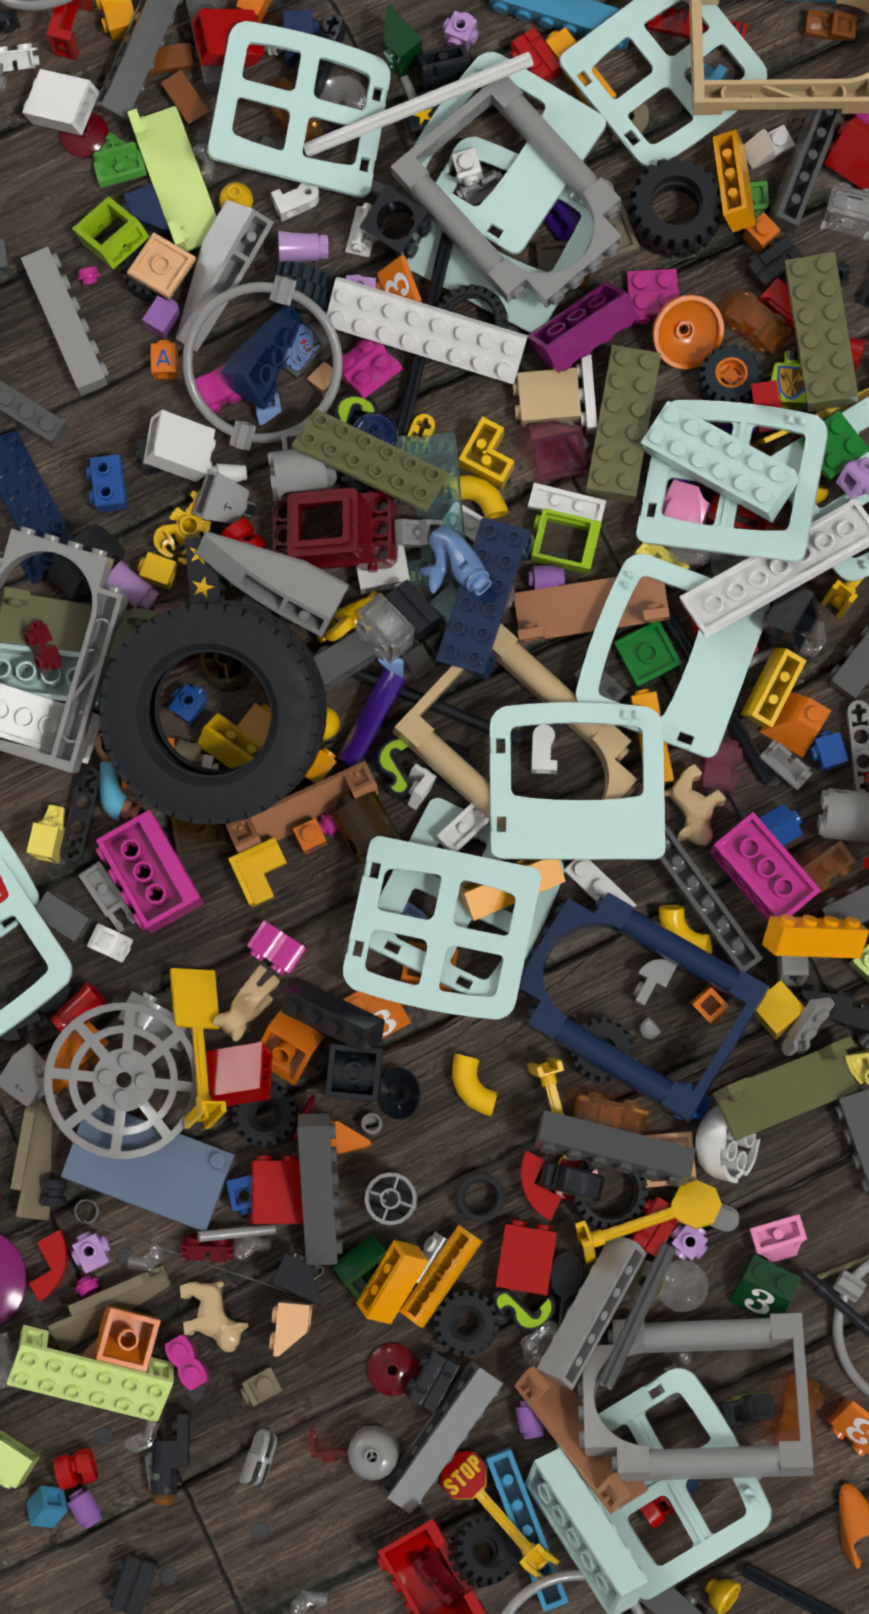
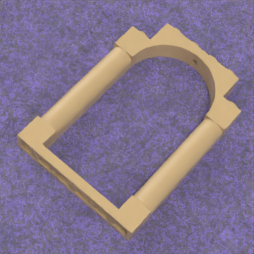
[689,0,869,115]
[393,624,637,832]

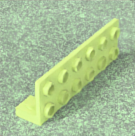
[127,106,217,252]
[7,1325,174,1422]

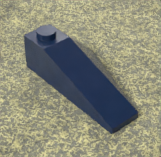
[221,303,302,410]

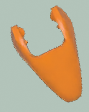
[839,1483,869,1569]

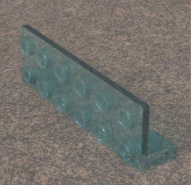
[397,431,466,588]

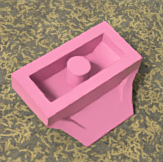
[662,480,711,524]
[749,1214,807,1263]

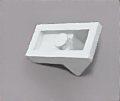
[744,125,795,170]

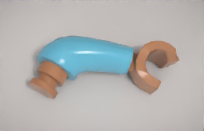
[95,733,141,821]

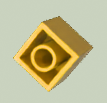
[754,980,805,1040]

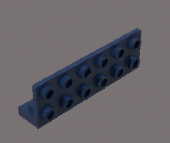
[0,431,73,585]
[436,518,534,680]

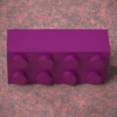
[527,281,639,373]

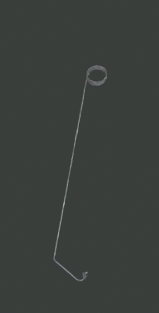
[74,1199,324,1293]

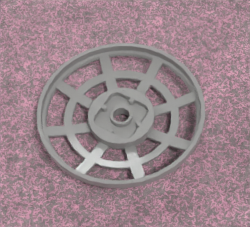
[43,1003,197,1159]

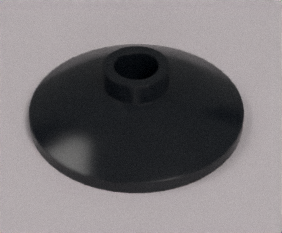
[379,1068,421,1120]

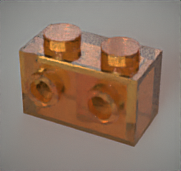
[802,840,856,894]

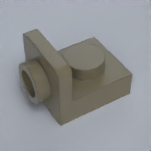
[240,1367,283,1406]

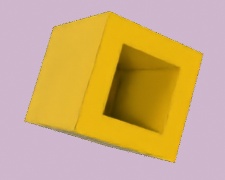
[138,552,179,590]

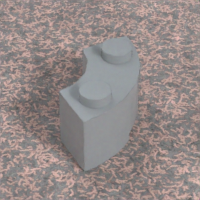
[118,991,192,1052]

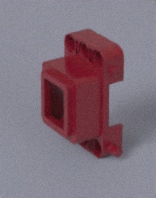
[273,488,398,573]

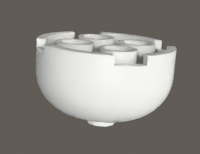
[695,1105,760,1183]

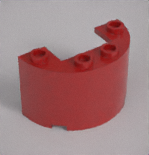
[376,1519,486,1614]

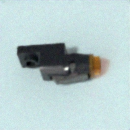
[145,1412,191,1505]

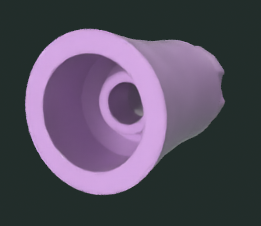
[278,230,328,262]
[106,560,160,610]

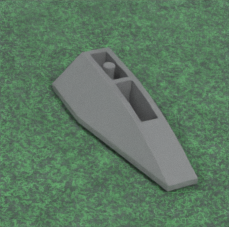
[175,200,274,352]
[196,531,349,637]

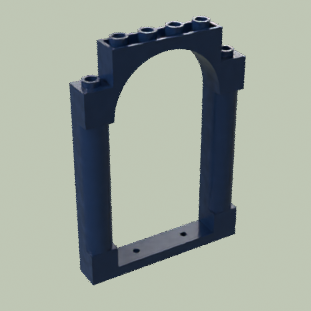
[518,892,769,1123]

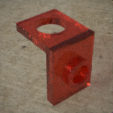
[309,1424,348,1462]

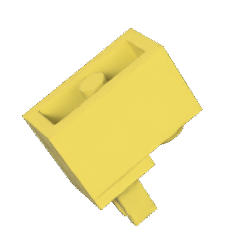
[27,805,65,864]

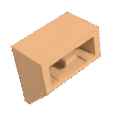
[269,1301,313,1357]

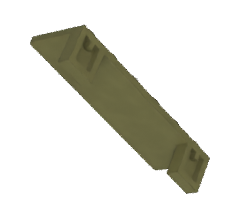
[292,408,449,512]
[0,587,157,659]
[713,1036,858,1141]

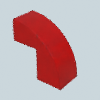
[751,380,783,432]
[521,1151,562,1221]
[29,1229,70,1302]

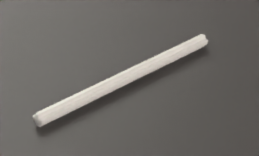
[303,52,533,157]

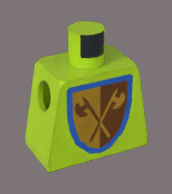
[770,351,807,410]

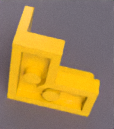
[228,837,287,908]

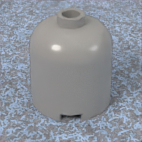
[348,1425,400,1481]

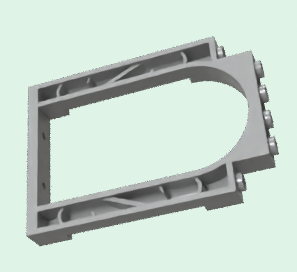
[390,76,622,309]
[0,526,129,773]
[578,1313,813,1482]

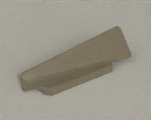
[10,1099,52,1220]
[48,1265,170,1352]

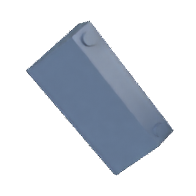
[61,1104,235,1231]

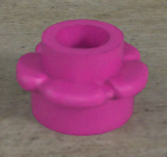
[77,267,101,285]
[319,812,339,836]
[75,1275,100,1299]

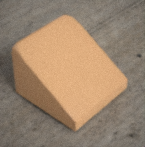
[307,362,332,396]

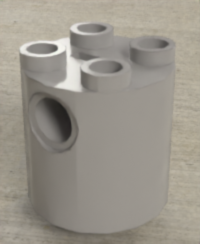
[268,449,337,502]
[817,788,869,843]
[364,1172,418,1225]

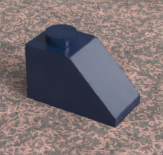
[283,10,319,68]
[122,184,171,238]

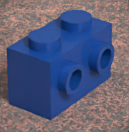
[86,454,128,513]

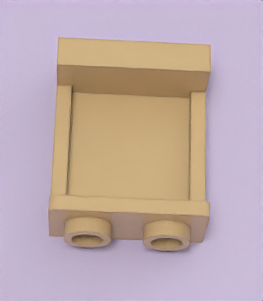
[512,368,581,427]

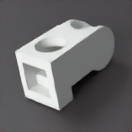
[271,183,319,222]
[531,724,557,774]

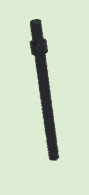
[799,1267,869,1336]

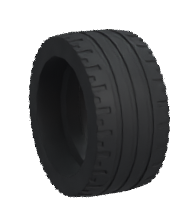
[48,524,125,602]

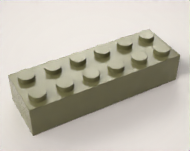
[785,252,858,412]
[585,345,661,504]

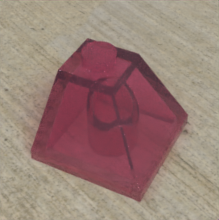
[528,420,588,482]

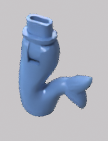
[420,525,492,596]

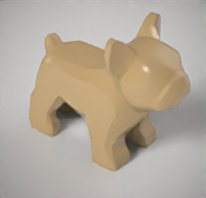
[664,764,726,846]
[213,965,280,1042]
[180,1281,248,1352]

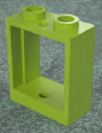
[72,196,149,269]
[530,508,602,575]

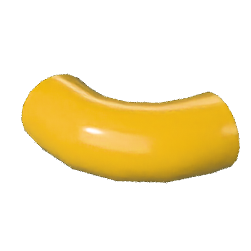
[448,475,508,519]
[659,905,712,954]
[452,1054,498,1117]

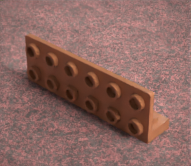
[514,577,670,643]
[226,761,378,853]
[514,1366,648,1514]

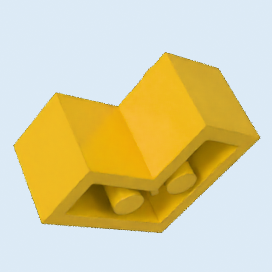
[458,416,514,490]

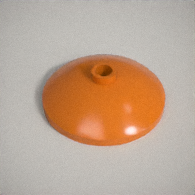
[652,294,724,369]

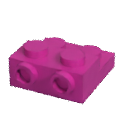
[627,269,679,324]
[341,339,403,399]

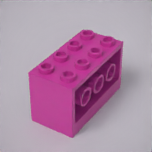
[95,809,204,934]
[708,812,821,922]

